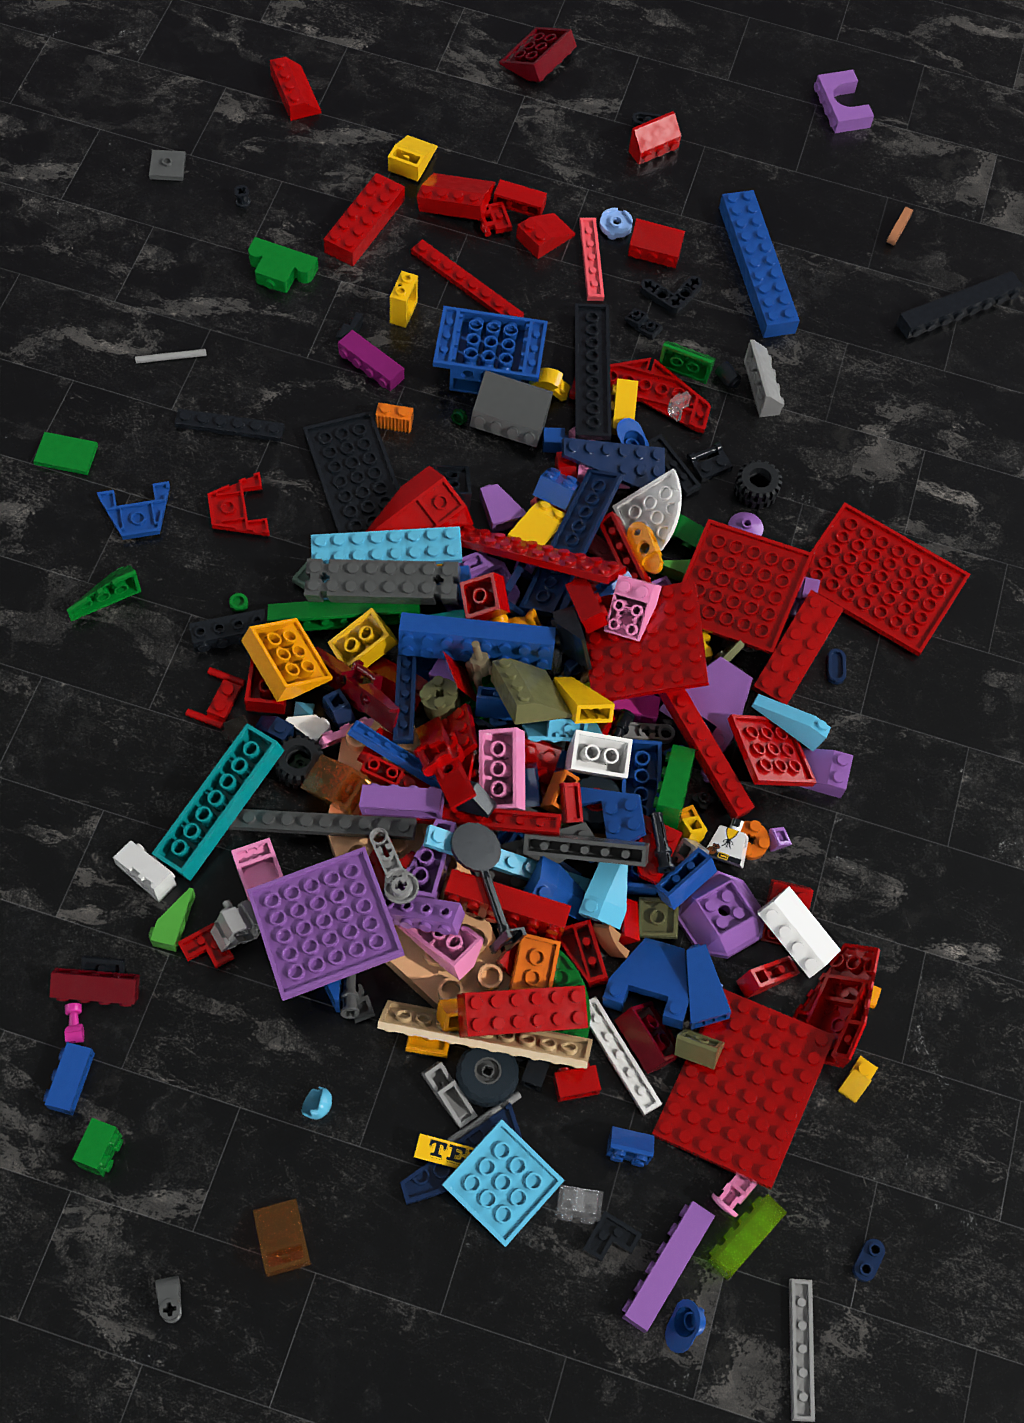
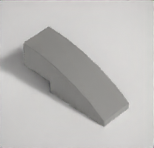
[421,1061,477,1128]

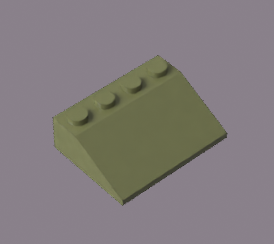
[491,658,572,725]

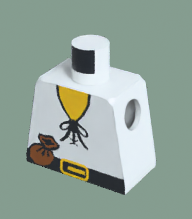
[706,818,749,869]

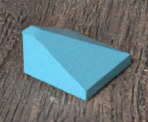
[293,702,315,717]

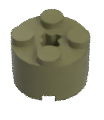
[419,676,462,720]

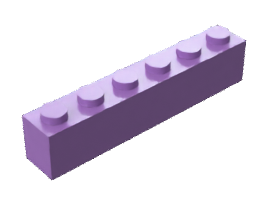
[622,1201,715,1333]

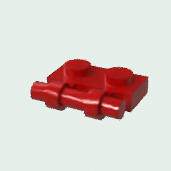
[478,201,512,237]

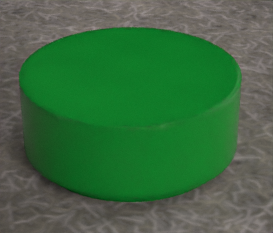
[229,593,248,613]

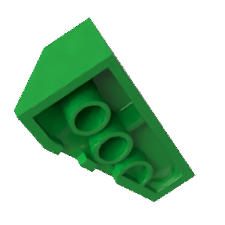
[67,565,141,621]

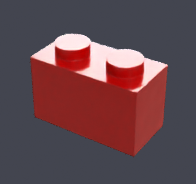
[553,1063,601,1102]

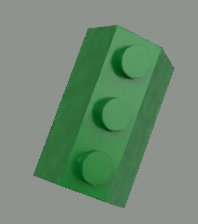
[659,341,716,384]

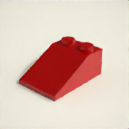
[516,213,576,259]

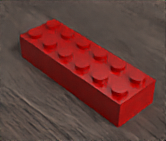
[324,173,405,266]
[751,590,844,705]
[443,869,571,941]
[457,985,588,1038]

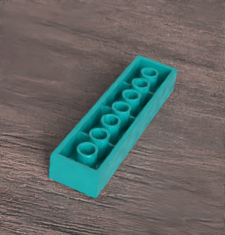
[152,723,285,881]

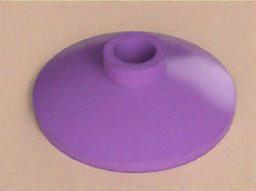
[728,512,764,536]

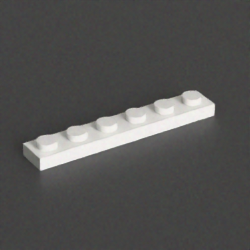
[589,996,662,1116]

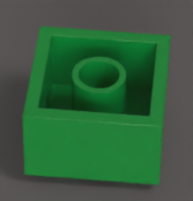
[72,1118,123,1177]

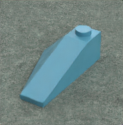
[751,694,831,751]
[578,862,628,930]

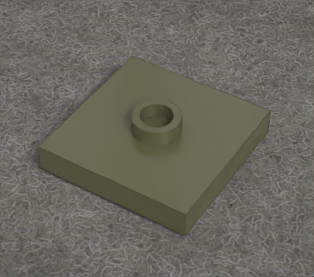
[709,640,745,665]
[638,897,679,939]

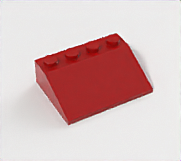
[417,173,496,221]

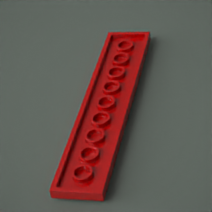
[460,525,626,584]

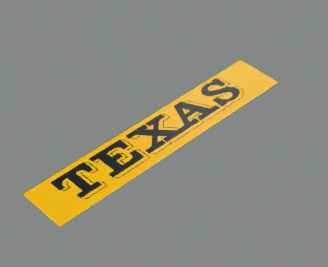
[414,1133,474,1168]

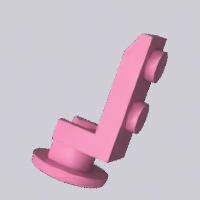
[711,1174,757,1217]

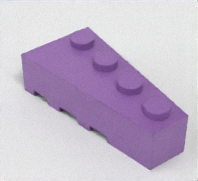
[398,818,457,899]

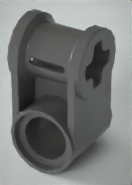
[155,1276,182,1323]

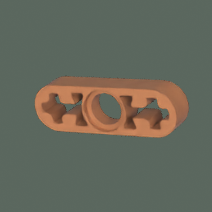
[887,207,913,246]

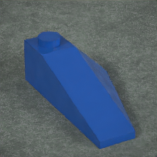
[523,856,594,923]

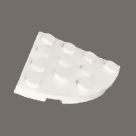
[612,469,682,553]

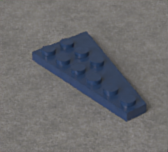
[562,437,665,489]
[400,1102,522,1205]

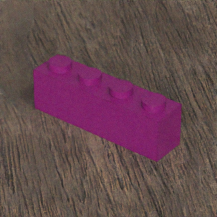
[338,330,404,391]

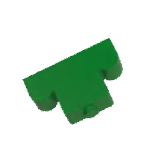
[248,237,318,293]

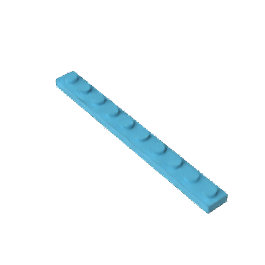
[423,825,591,892]

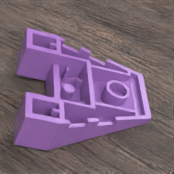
[659,657,753,753]

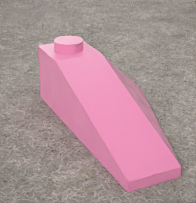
[398,926,484,980]

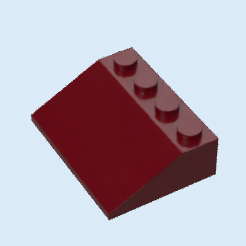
[499,27,577,82]

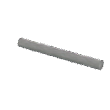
[135,349,207,363]
[447,1091,522,1143]

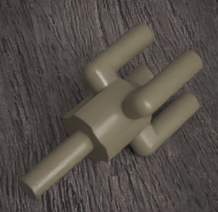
[465,641,492,692]

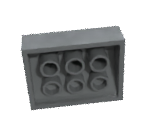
[469,371,553,448]

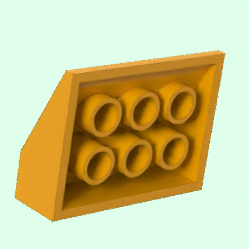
[241,618,333,702]

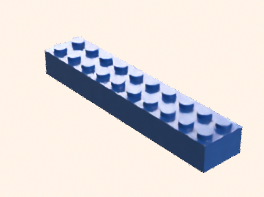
[719,190,800,338]

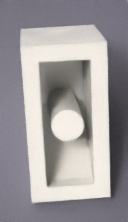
[285,715,331,745]

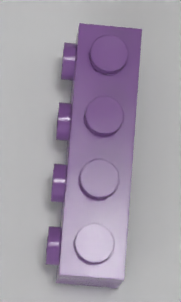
[383,891,465,935]

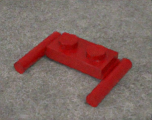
[185,667,246,729]

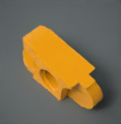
[627,522,664,574]

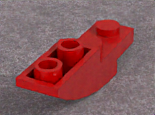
[360,753,431,788]

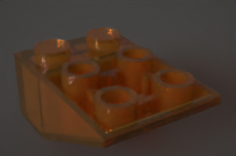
[300,754,372,815]
[253,1199,311,1277]

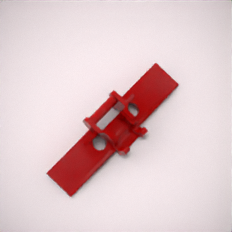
[414,716,477,813]

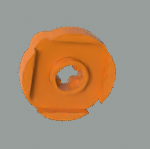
[741,820,770,860]

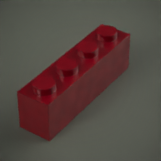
[49,967,140,1007]

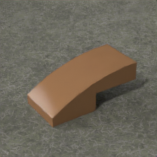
[593,923,630,958]

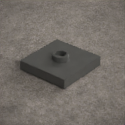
[149,150,186,181]

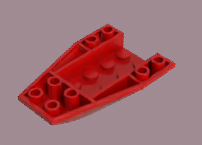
[365,466,474,532]

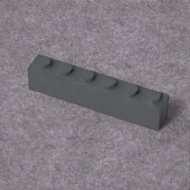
[523,833,649,867]

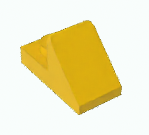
[838,1056,878,1103]

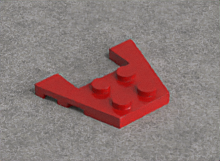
[207,472,270,536]

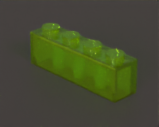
[708,1194,787,1280]

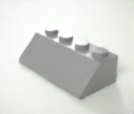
[744,340,784,417]

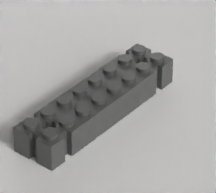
[304,559,461,605]

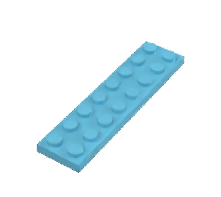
[311,526,462,564]

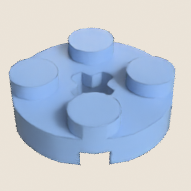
[599,208,633,240]

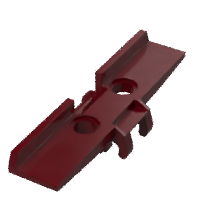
[315,647,400,733]

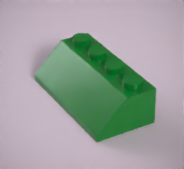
[653,744,696,830]

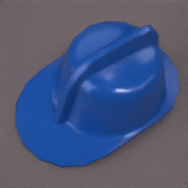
[616,418,649,446]
[665,1299,706,1353]

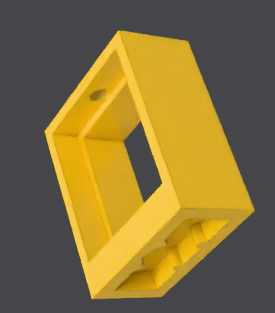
[390,271,418,328]

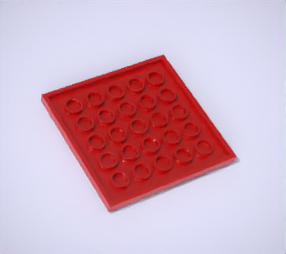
[682,519,814,655]
[585,580,709,701]

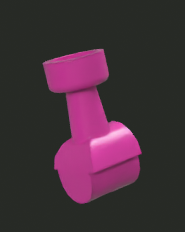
[64,1003,84,1044]

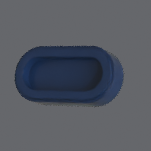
[826,649,846,685]

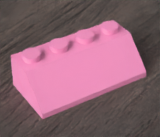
[479,727,525,811]

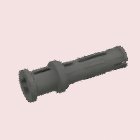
[340,974,359,1019]

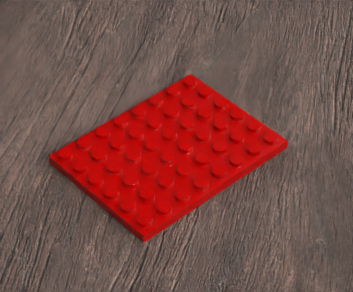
[805,502,971,656]
[652,989,835,1190]

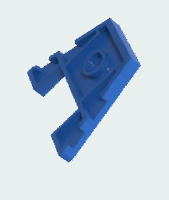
[97,481,170,540]
[580,787,646,863]

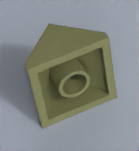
[674,1028,725,1069]

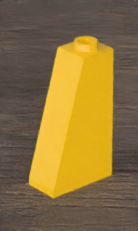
[553,677,615,724]

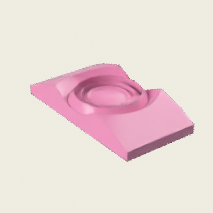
[231,838,283,901]

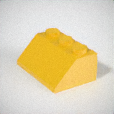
[327,608,398,668]

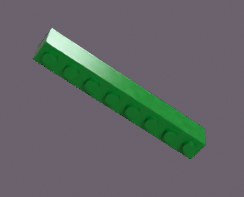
[267,600,421,631]

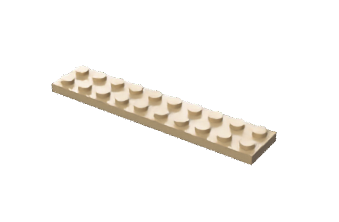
[377,1000,593,1069]

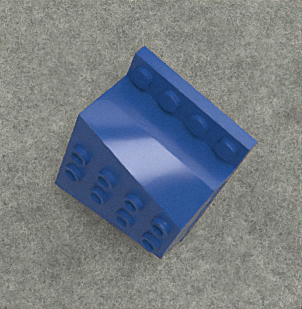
[433,306,548,394]

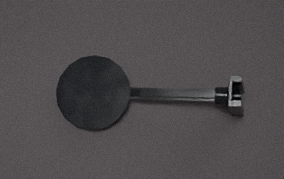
[450,822,527,954]

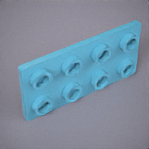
[521,718,602,743]

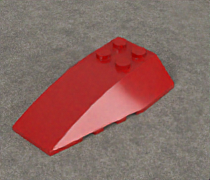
[793,943,880,1068]

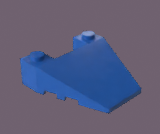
[603,937,689,1030]

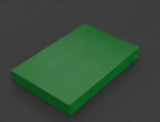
[34,432,98,475]

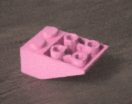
[604,575,662,642]

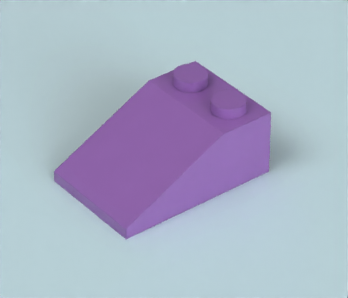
[799,748,853,798]

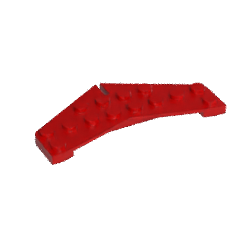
[569,358,711,434]

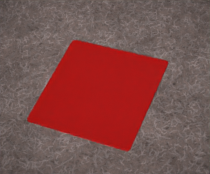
[443,651,476,702]

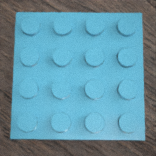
[441,1119,565,1247]

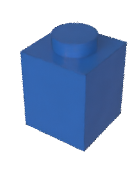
[542,427,568,453]

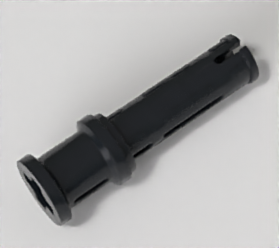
[611,709,635,738]
[650,812,675,874]

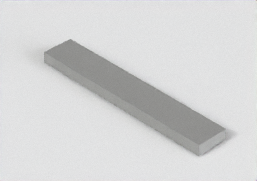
[789,1279,815,1422]

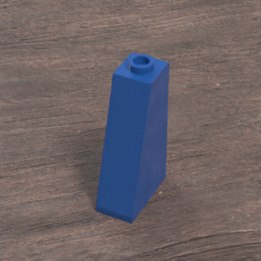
[685,944,731,1030]

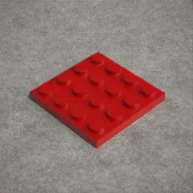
[727,714,817,787]

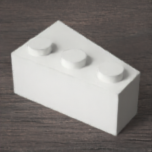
[113,841,176,902]

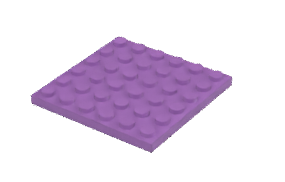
[247,846,405,1001]

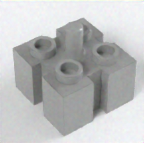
[210,900,260,952]

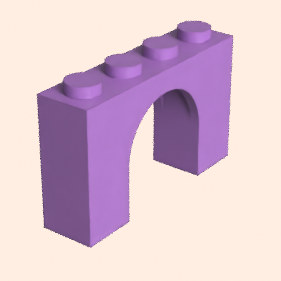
[814,70,874,133]

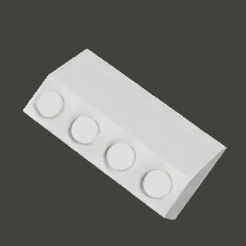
[757,886,840,978]

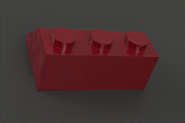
[614,1001,679,1074]

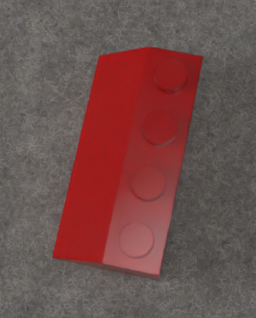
[270,57,321,121]

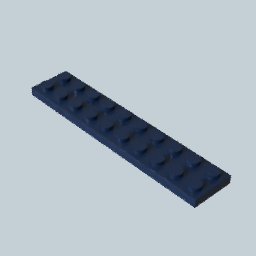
[519,469,623,617]

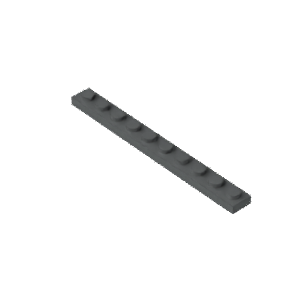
[228,809,417,840]

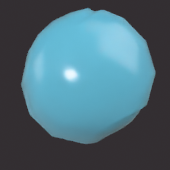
[301,1086,332,1120]

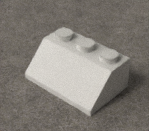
[565,730,633,780]

